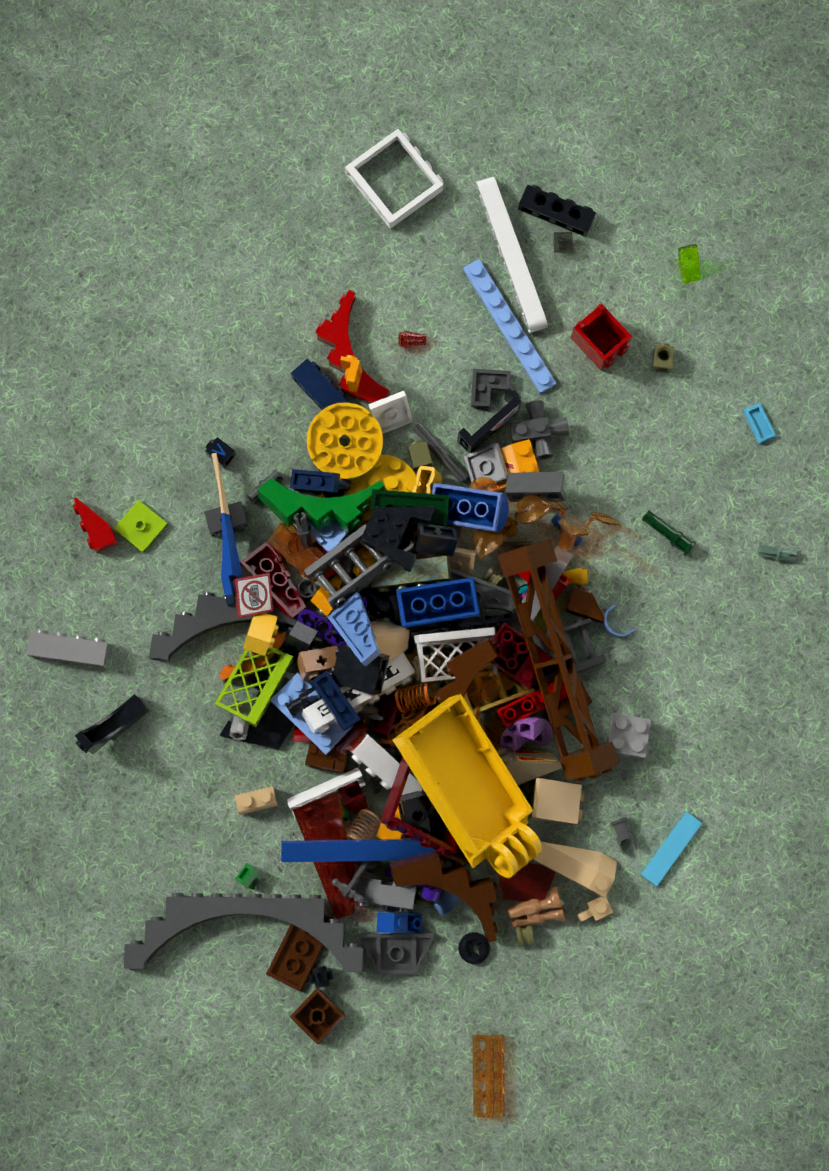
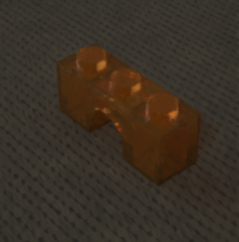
[268,523,324,579]

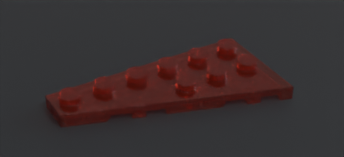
[293,790,355,919]

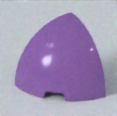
[500,717,552,751]

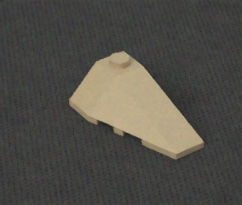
[533,842,617,898]

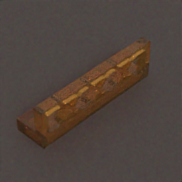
[473,1034,505,1118]

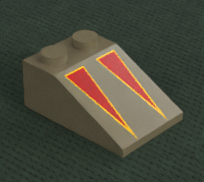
[497,748,562,785]

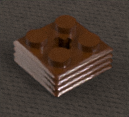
[290,988,345,1044]

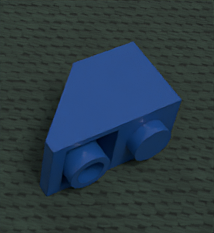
[377,913,422,934]

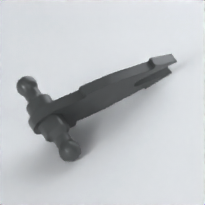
[332,861,372,903]

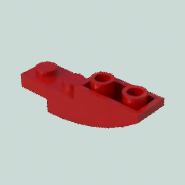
[497,680,568,728]

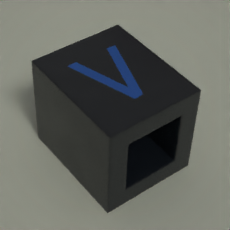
[205,437,236,469]

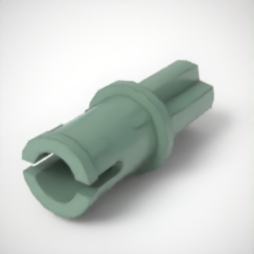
[758,545,797,562]

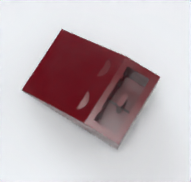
[491,623,551,690]

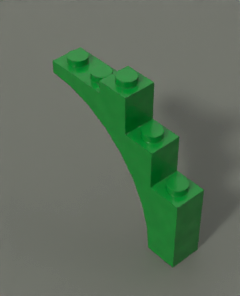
[257,478,385,533]

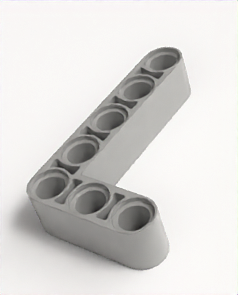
[508,545,574,636]

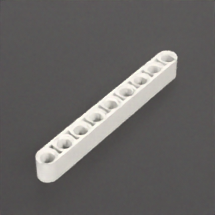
[476,177,548,333]

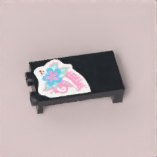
[457,388,522,453]

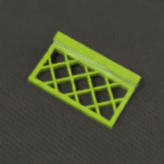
[215,647,294,727]

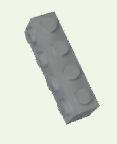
[27,630,110,668]

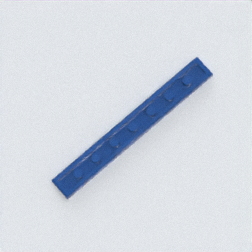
[281,839,440,862]

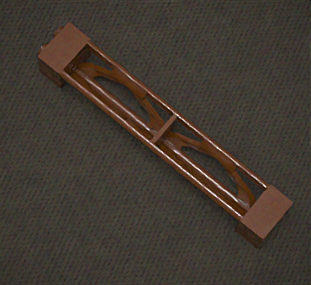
[498,539,619,782]

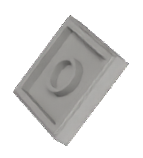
[463,442,508,490]

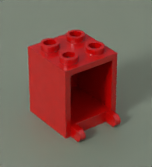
[571,303,632,371]

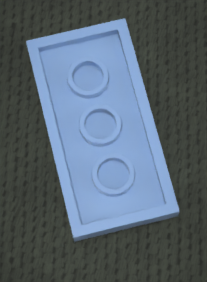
[270,672,353,755]

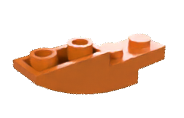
[219,632,286,682]

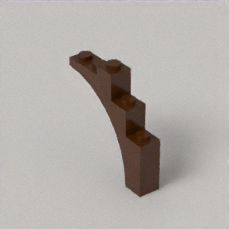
[436,637,499,704]
[389,851,498,942]

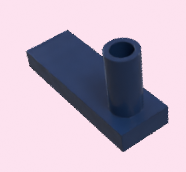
[290,469,351,493]
[310,671,360,731]

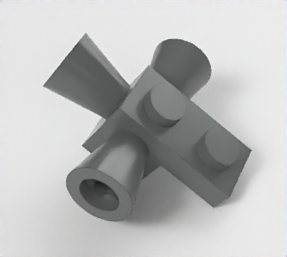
[510,400,569,460]

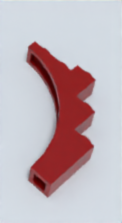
[316,290,390,405]

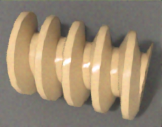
[412,650,453,681]

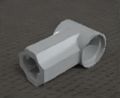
[229,701,253,741]

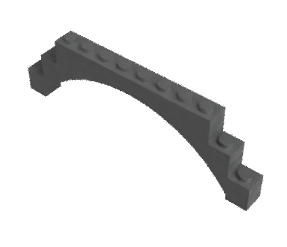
[149,592,345,662]
[124,893,364,972]

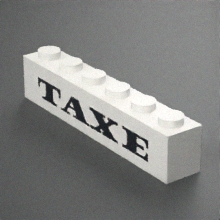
[302,653,415,734]

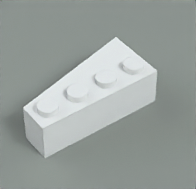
[346,730,423,795]

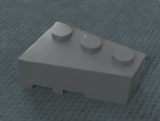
[354,877,416,913]

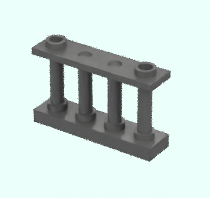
[304,524,396,610]
[532,617,607,689]

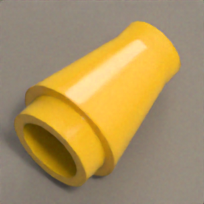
[563,567,588,586]

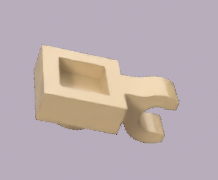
[577,896,613,922]

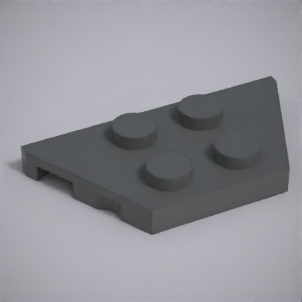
[358,934,434,974]

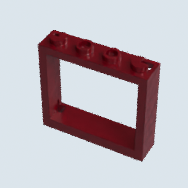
[380,757,458,856]

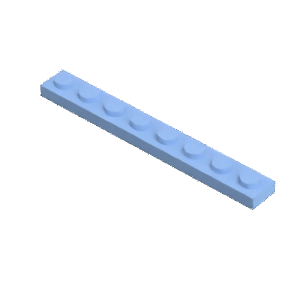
[463,259,556,394]

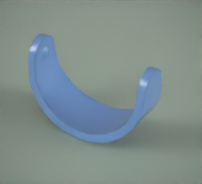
[603,604,635,638]
[433,891,460,916]

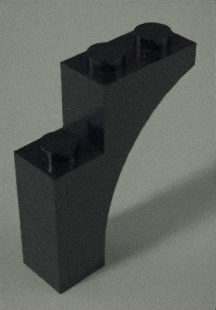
[75,694,149,754]

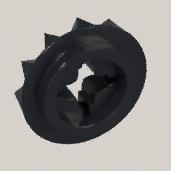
[458,932,490,964]

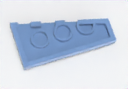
[328,592,381,667]

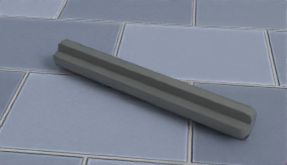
[413,423,468,483]

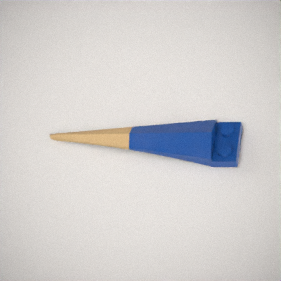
[212,453,243,606]

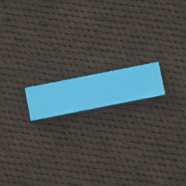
[640,811,702,886]

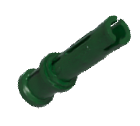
[642,510,696,556]

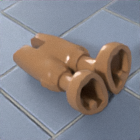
[507,886,566,927]

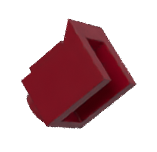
[337,781,368,814]

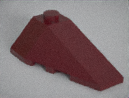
[240,541,306,619]

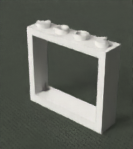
[345,129,444,229]

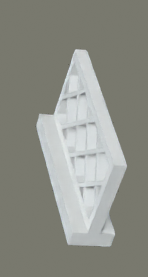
[414,627,498,682]
[287,768,366,817]

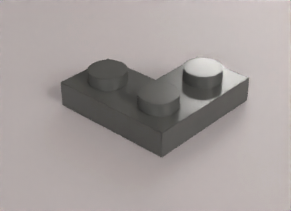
[471,369,511,408]

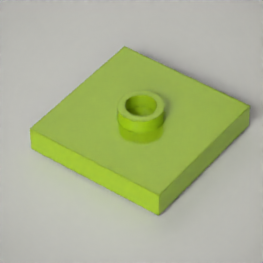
[114,500,168,553]

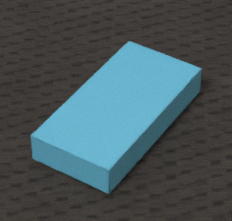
[743,403,777,444]

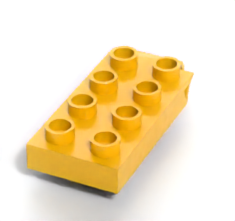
[393,694,542,878]

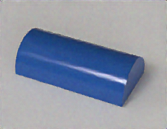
[432,483,509,532]
[396,577,480,628]

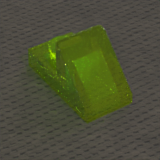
[676,244,701,284]

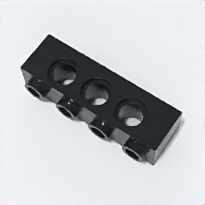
[518,184,596,237]
[398,791,435,839]

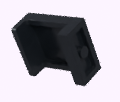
[331,643,390,695]

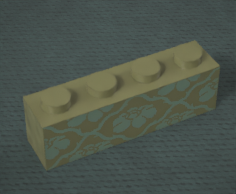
[371,556,452,594]

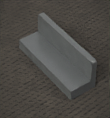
[505,472,566,502]

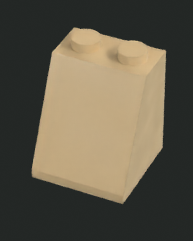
[370,620,410,663]
[530,778,585,825]

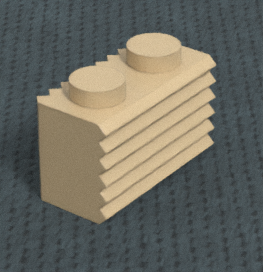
[235,786,278,815]

